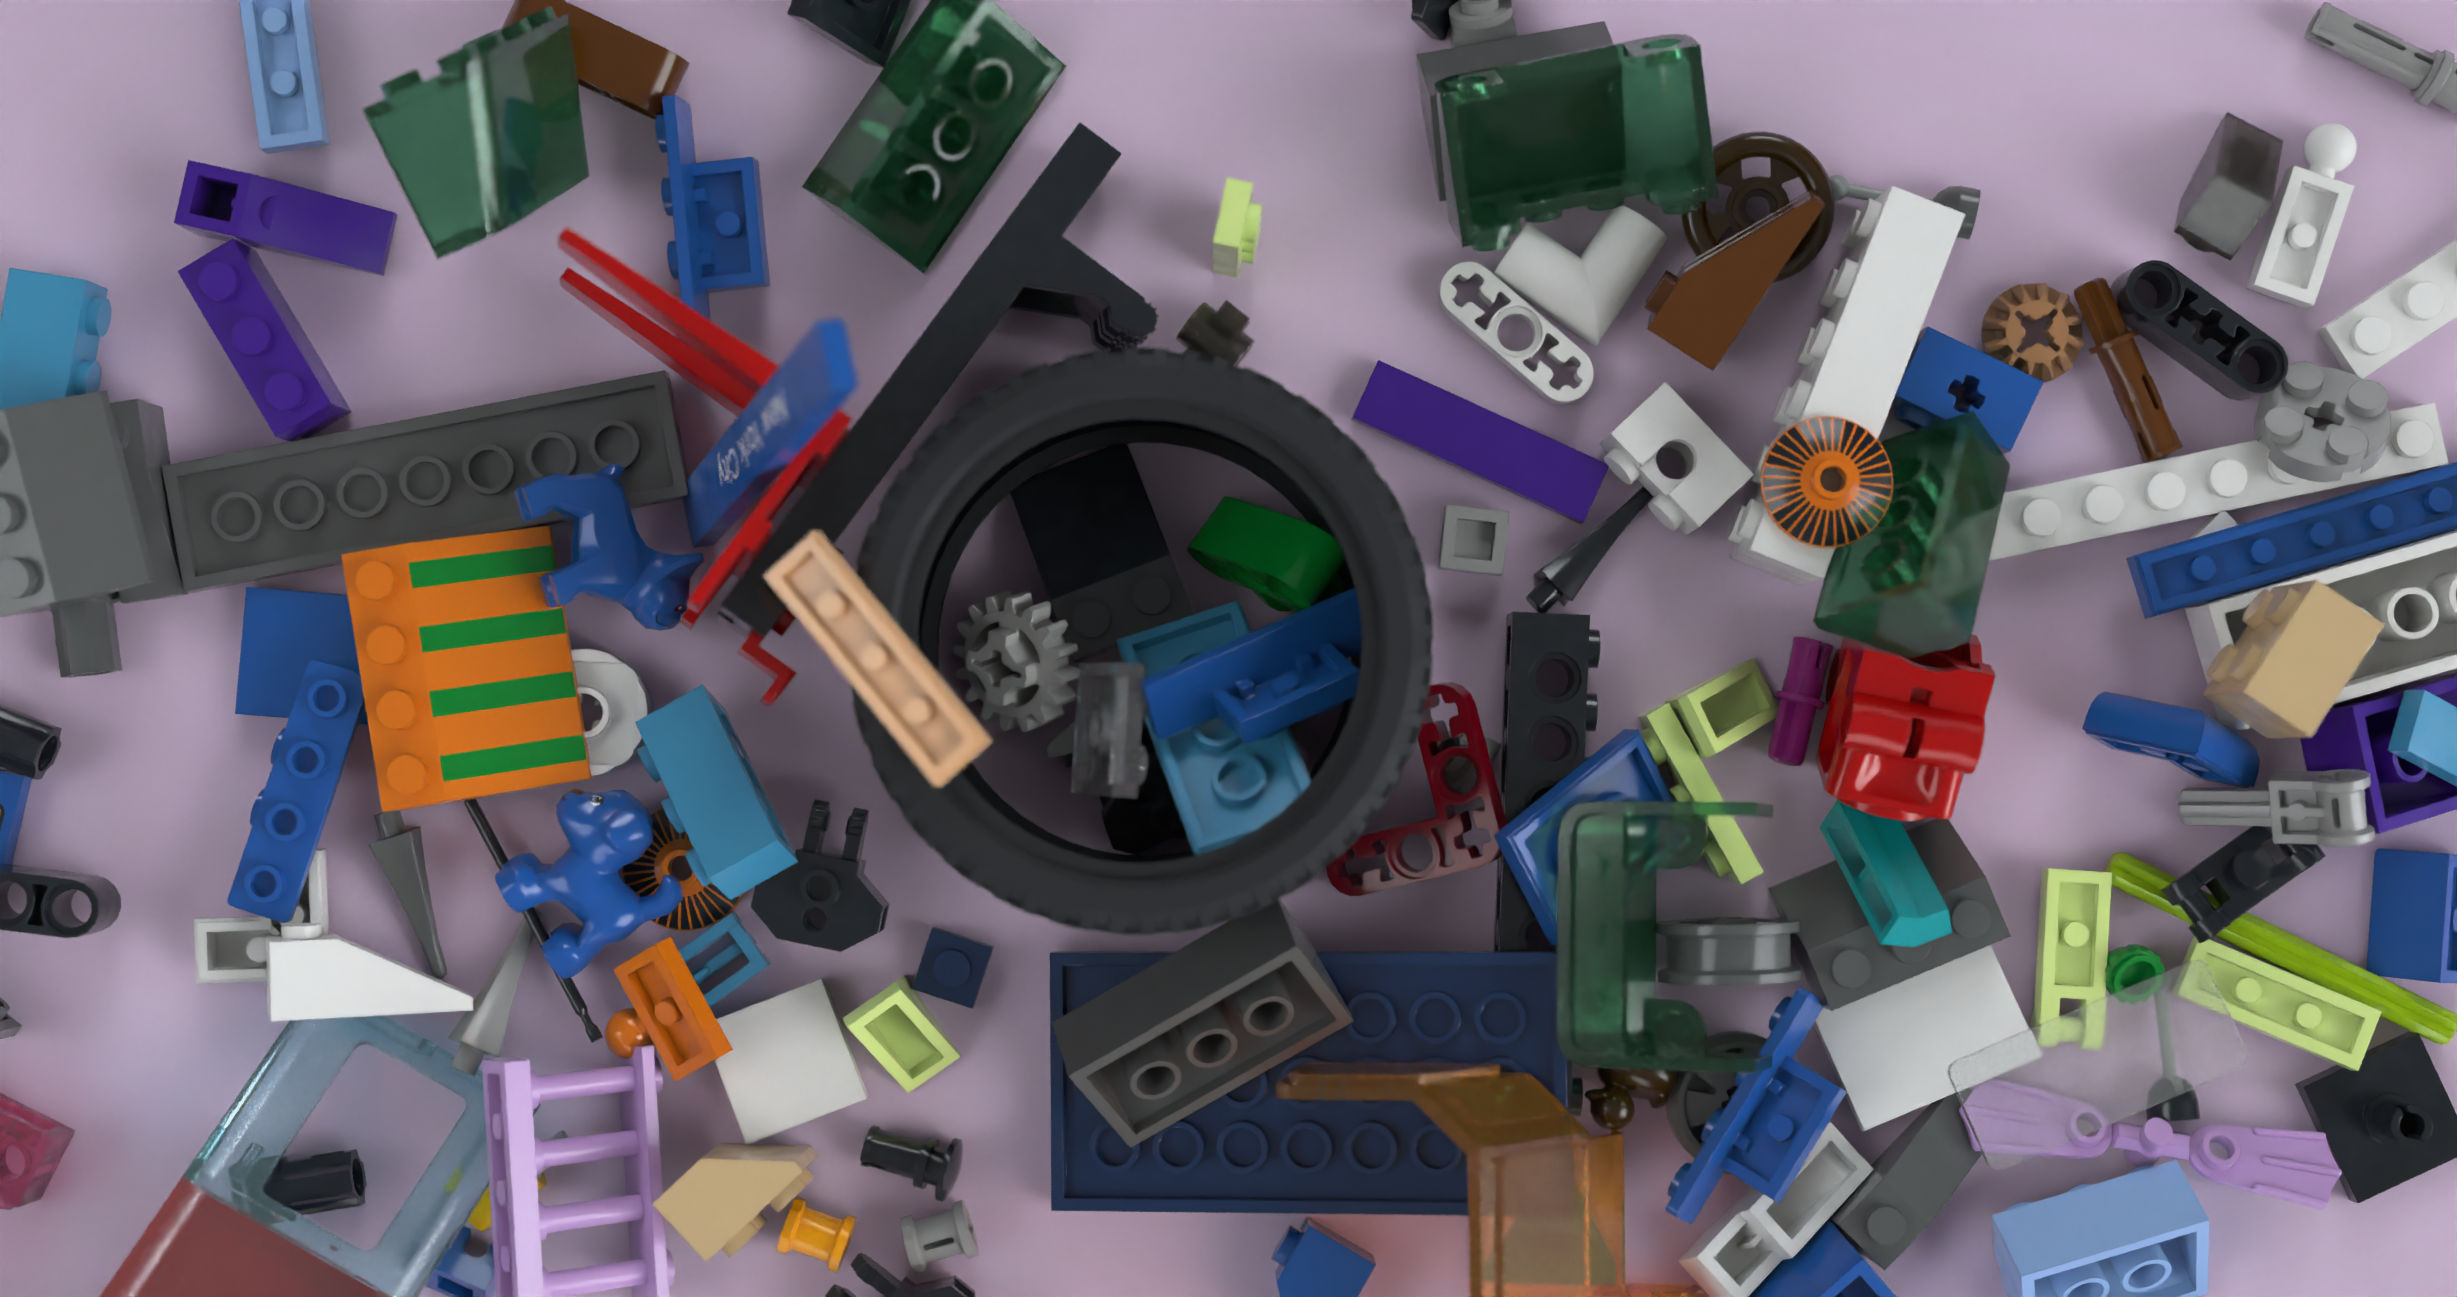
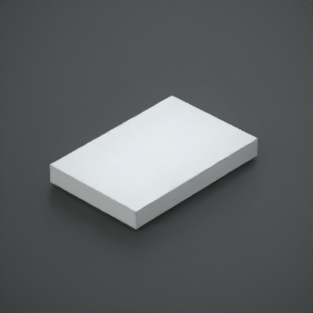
[1813,945,2042,1132]

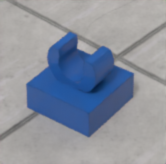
[426,1226,496,1297]

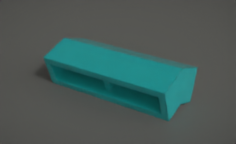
[1819,800,1952,947]

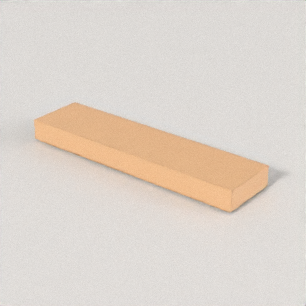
[763,530,992,787]

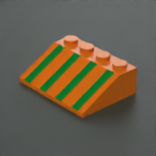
[341,526,593,812]

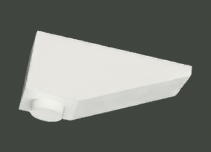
[266,923,473,1021]

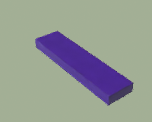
[1351,360,1609,524]

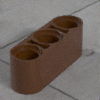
[495,0,689,120]

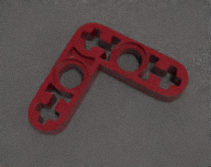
[1326,682,1507,896]

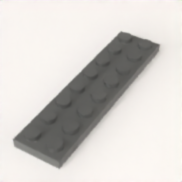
[162,370,689,593]

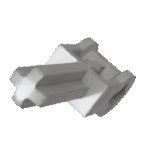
[2178,769,2375,847]

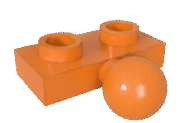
[605,936,733,1082]

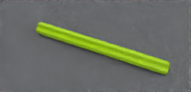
[2104,852,2457,1045]

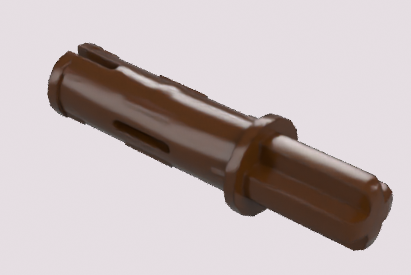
[2074,277,2183,463]

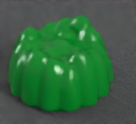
[2105,944,2165,1004]

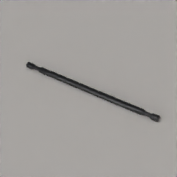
[464,799,603,1043]

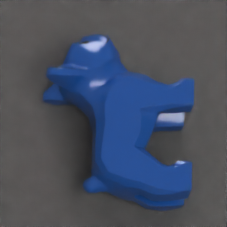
[514,463,705,631]

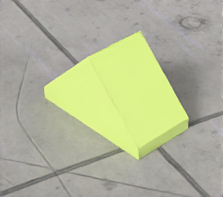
[1665,658,1778,758]
[843,975,960,1093]

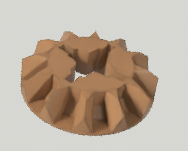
[1981,283,2085,383]

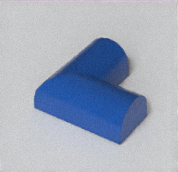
[2082,692,2260,788]

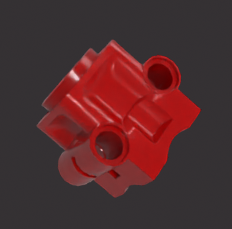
[1815,610,1996,821]

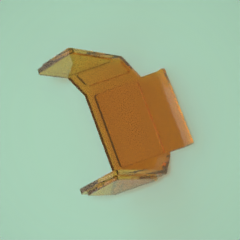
[1276,1063,1626,1297]

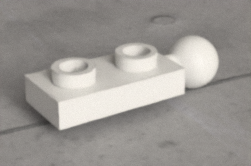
[2246,123,2357,309]

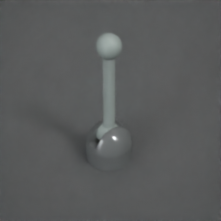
[1829,175,1981,240]

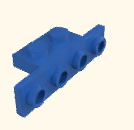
[655,94,770,347]
[1140,588,1362,745]
[227,659,365,923]
[1665,987,1847,1224]

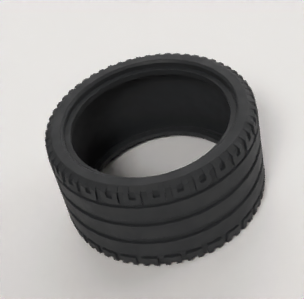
[849,347,1433,935]

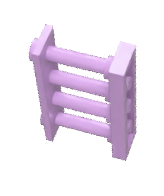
[482,1045,675,1297]

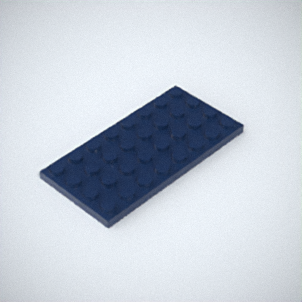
[1050,951,1569,1217]

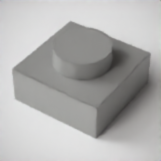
[1438,504,1510,576]

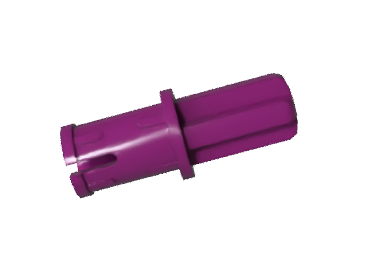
[1767,637,1834,766]

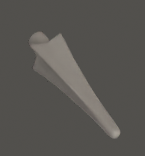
[448,908,541,1077]

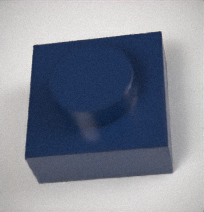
[912,927,994,1009]

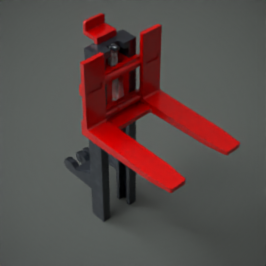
[558,122,1159,706]

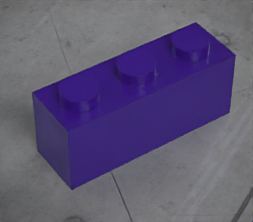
[177,238,352,442]

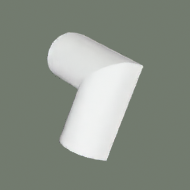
[1493,205,1668,347]
[194,848,329,984]

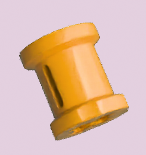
[776,1196,857,1273]

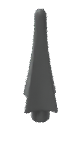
[368,811,447,978]

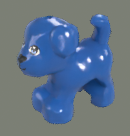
[495,789,683,979]

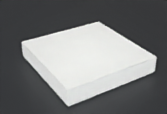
[715,978,869,1145]

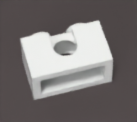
[1599,382,1754,535]

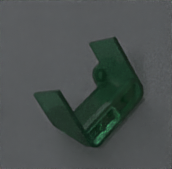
[1557,801,1773,1073]

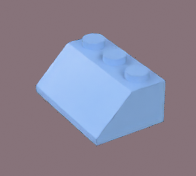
[1992,1160,2209,1297]

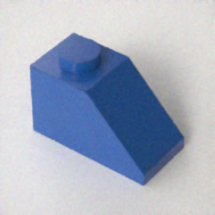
[1271,1216,1376,1297]

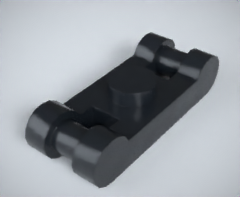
[2161,826,2326,944]

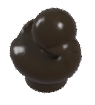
[1584,1029,1678,1131]

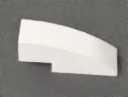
[1678,1122,1874,1297]

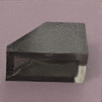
[2174,112,2283,261]

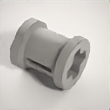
[900,1200,978,1273]

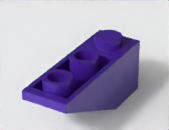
[174,160,398,276]

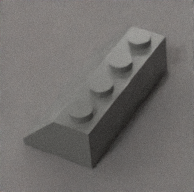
[1052,898,1353,1148]

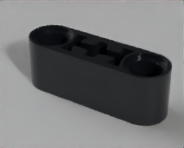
[2110,260,2288,400]

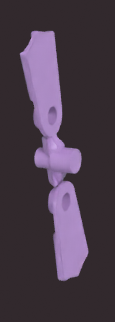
[1959,1077,2342,1210]

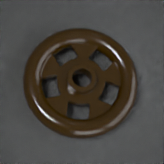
[1681,132,1835,283]

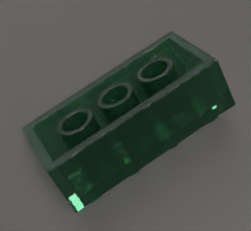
[802,0,1067,273]
[1813,411,2011,658]

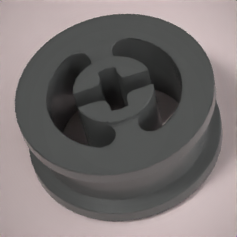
[1656,917,1802,985]

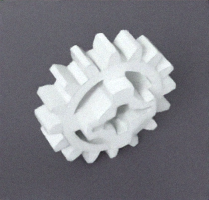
[953,590,1081,732]

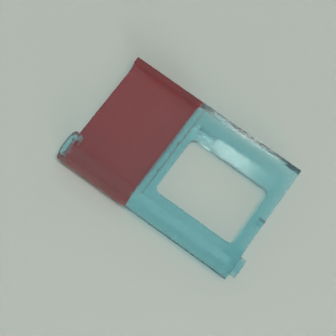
[100,1015,541,1297]

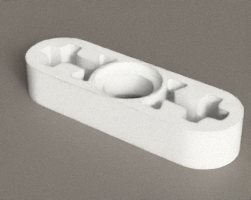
[1438,262,1594,405]

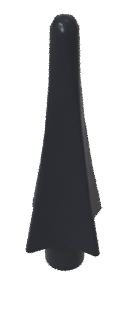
[1526,486,1653,613]

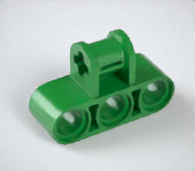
[1186,496,1346,613]

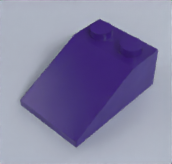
[2300,673,2457,834]

